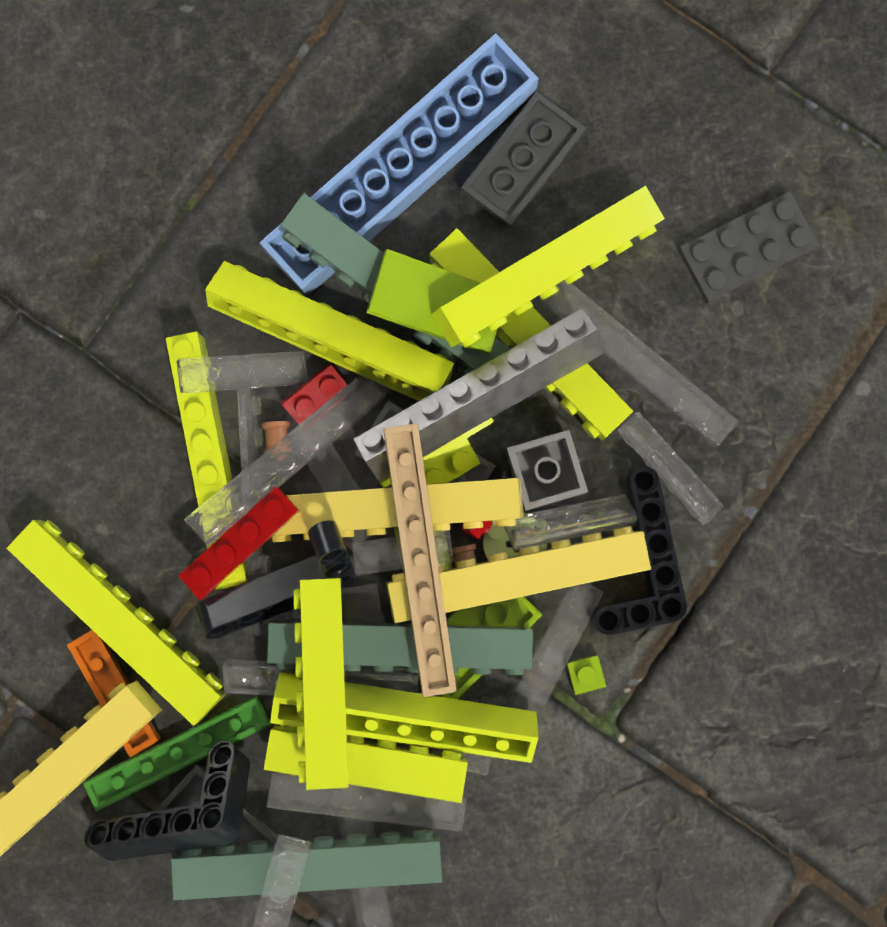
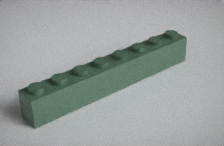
[279,193,511,374]
[267,620,533,675]
[171,829,442,901]

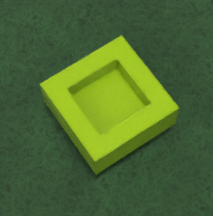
[566,654,606,695]

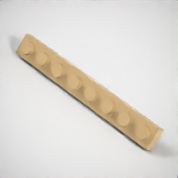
[383,423,457,697]

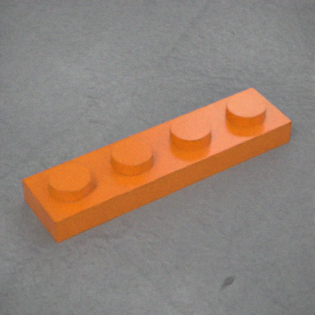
[67,630,161,757]

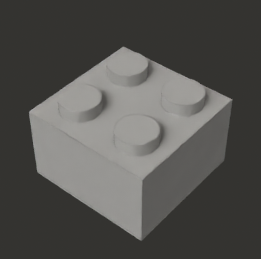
[505,430,588,512]

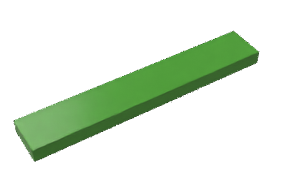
[82,695,273,811]

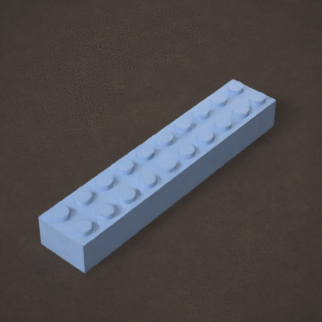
[260,33,539,297]

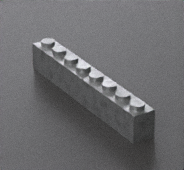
[354,309,605,482]

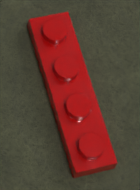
[178,486,300,600]

